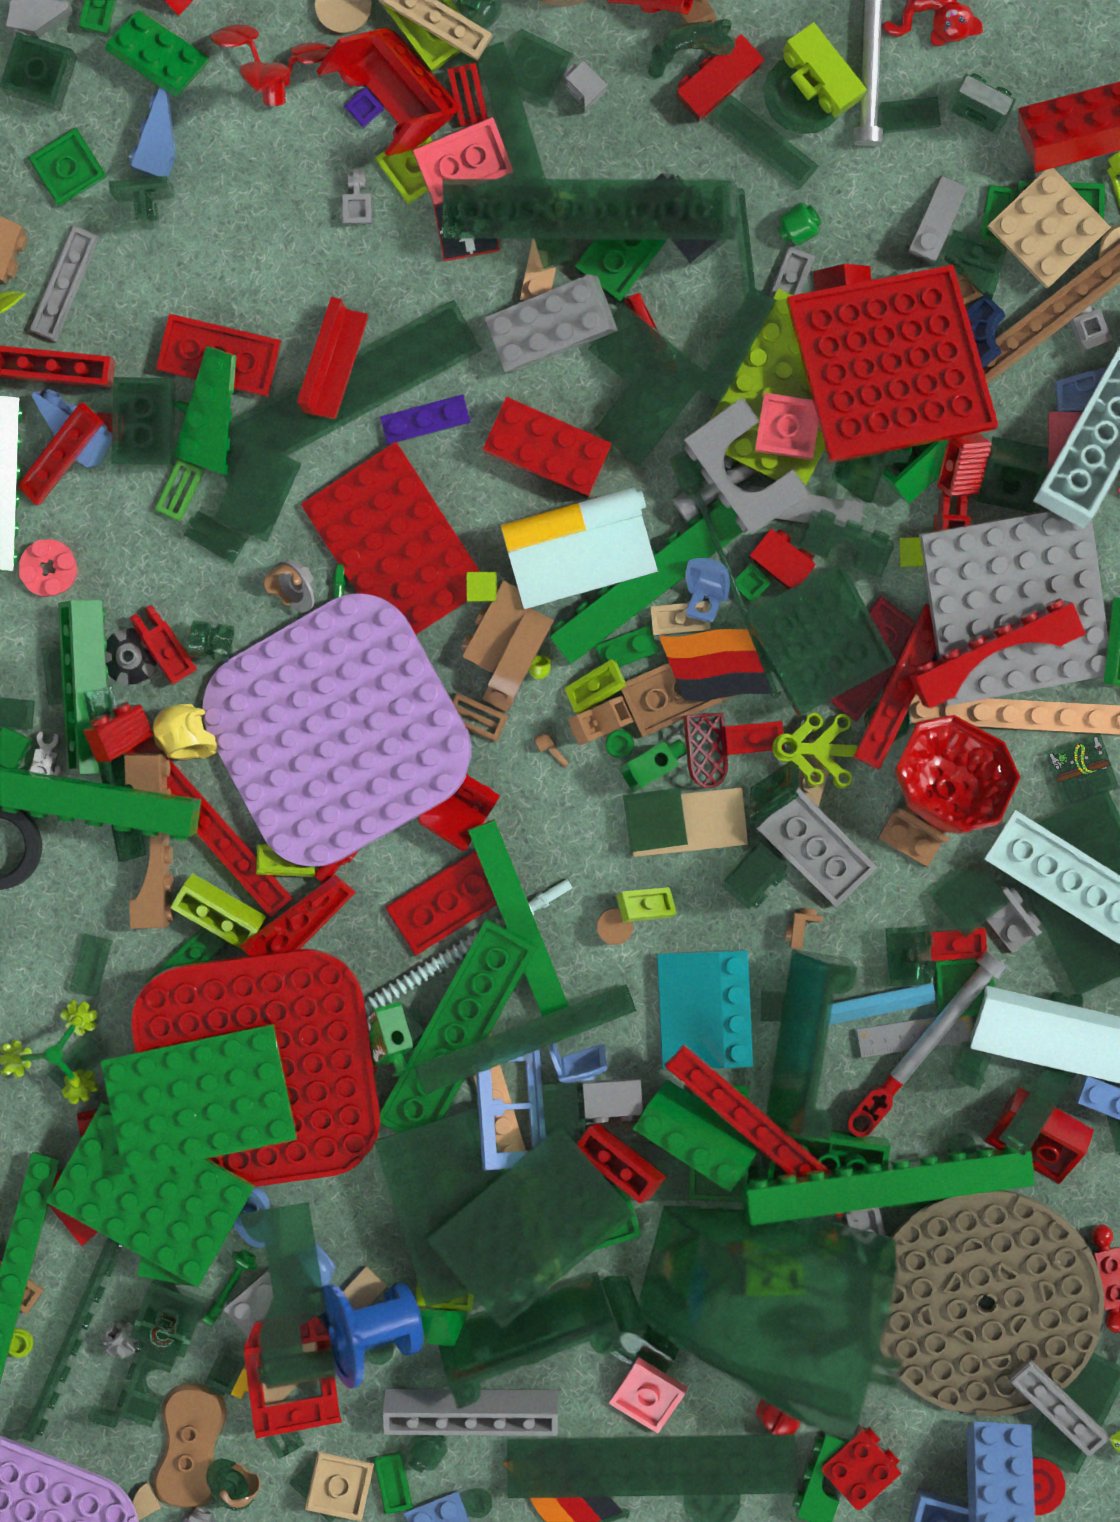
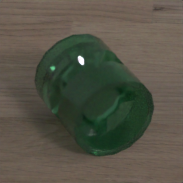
[188,620,235,663]

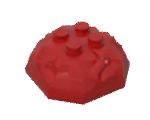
[895,715,1021,834]

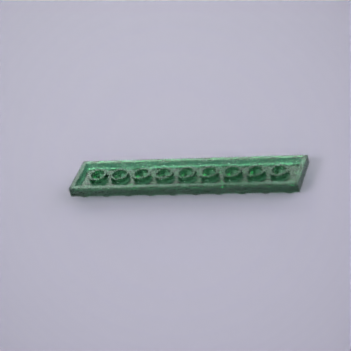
[223,300,482,487]
[507,1433,797,1498]

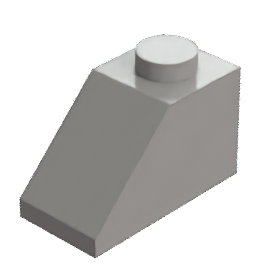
[6,0,73,41]

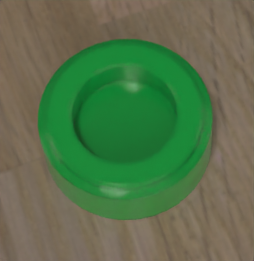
[605,730,634,759]

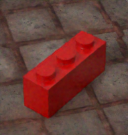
[676,33,764,122]
[573,1123,666,1204]

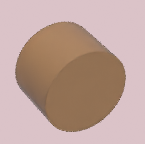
[597,908,633,945]

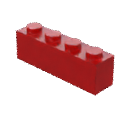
[0,346,115,390]

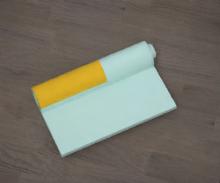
[500,487,658,609]

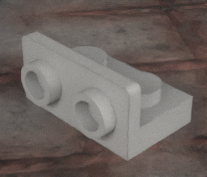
[976,886,1042,953]

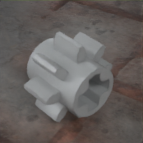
[102,1321,140,1359]

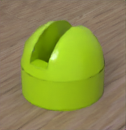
[528,655,551,680]

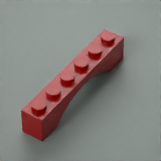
[909,598,1086,709]

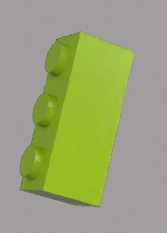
[171,873,267,951]

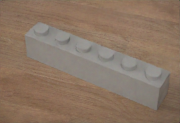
[383,1389,558,1436]

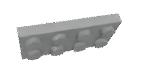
[756,786,878,908]

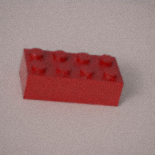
[1018,81,1120,173]
[483,396,612,499]

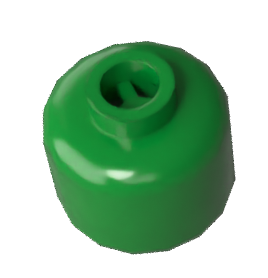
[777,202,822,246]

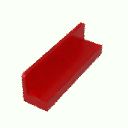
[297,297,369,419]

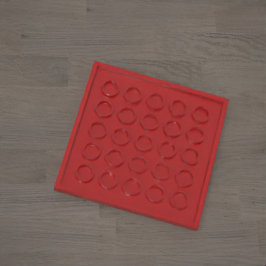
[786,265,999,463]

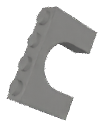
[684,398,810,534]

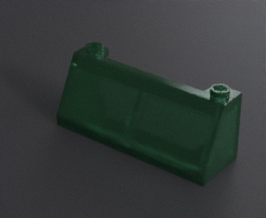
[765,949,857,1140]
[438,1271,623,1409]

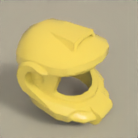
[153,704,218,760]

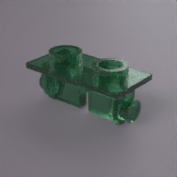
[184,510,247,564]

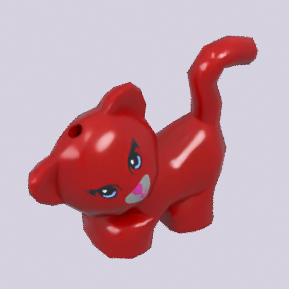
[882,0,983,46]

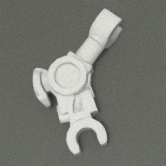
[27,732,62,776]

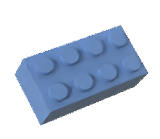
[966,1421,1035,1522]

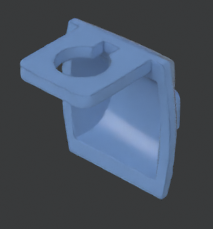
[686,558,730,622]
[549,1038,607,1083]

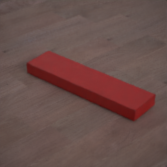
[17,402,104,506]

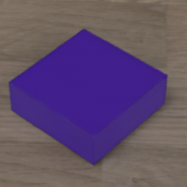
[344,87,385,129]

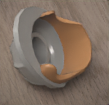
[263,560,315,613]

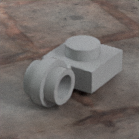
[342,169,373,224]

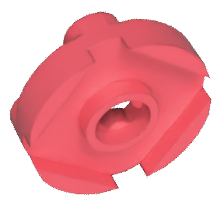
[19,539,78,597]

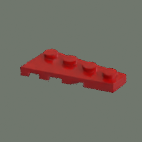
[240,874,356,956]

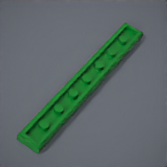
[468,819,579,1042]

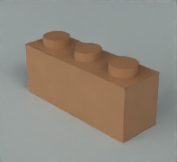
[461,580,527,674]

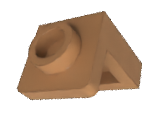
[785,907,824,949]

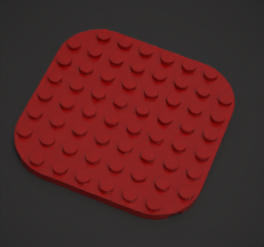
[131,949,380,1187]

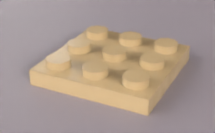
[987,168,1111,289]

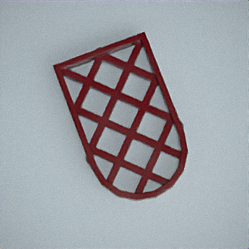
[683,712,728,789]

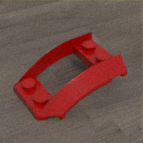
[243,1312,342,1439]

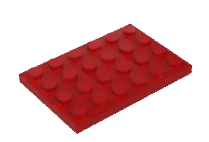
[301,442,481,635]

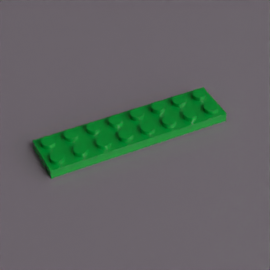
[380,919,537,1149]

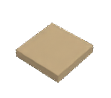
[304,1451,374,1522]

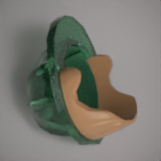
[206,1458,261,1511]

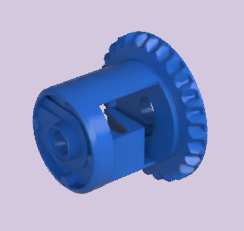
[319,1282,423,1389]

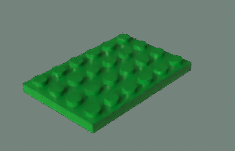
[101,1024,297,1176]
[46,1101,255,1288]

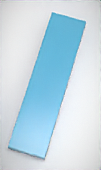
[820,983,935,1026]

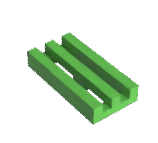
[154,458,205,522]

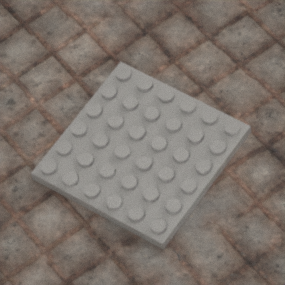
[919,510,1109,706]

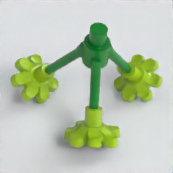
[0,1000,99,1105]

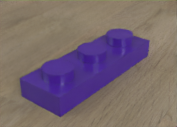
[380,394,471,445]

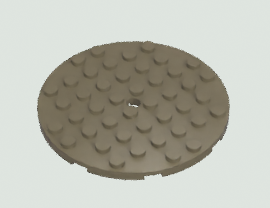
[870,1190,1104,1416]

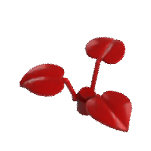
[210,25,332,106]

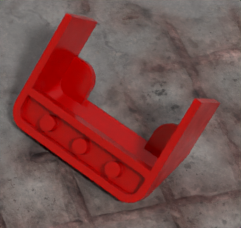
[316,28,458,156]

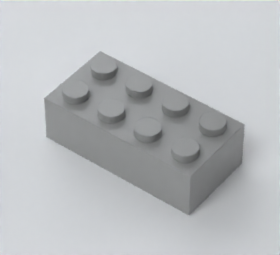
[485,274,618,373]

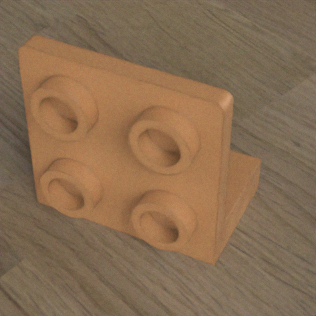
[878,807,950,867]

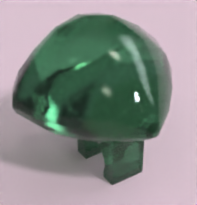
[456,0,502,30]

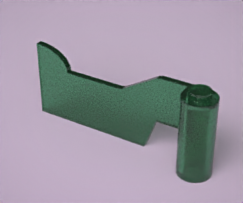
[239,1202,336,1389]

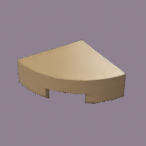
[133,1481,162,1520]

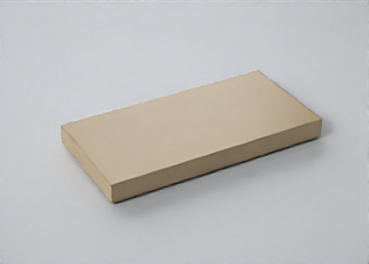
[628,788,748,857]

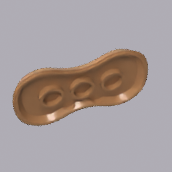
[153,1384,227,1509]

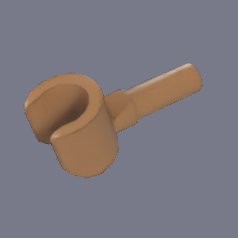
[534,733,569,767]

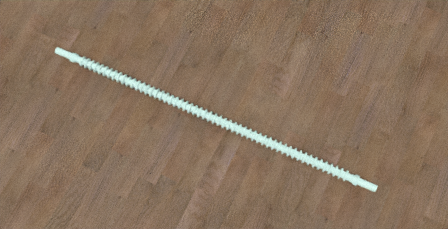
[365,879,573,1015]

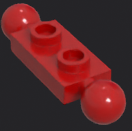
[1090,1224,1120,1333]

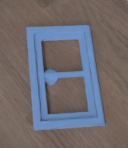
[474,1044,548,1170]

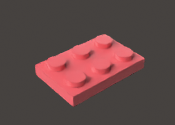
[412,117,514,204]

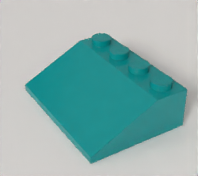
[657,949,753,1069]

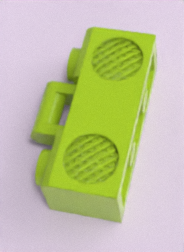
[782,22,867,118]

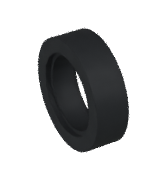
[0,806,42,890]

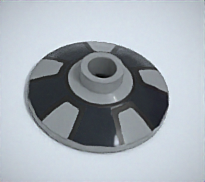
[105,628,157,685]

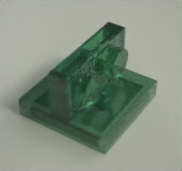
[109,176,175,230]

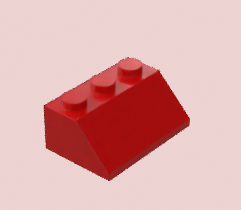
[985,1087,1094,1184]

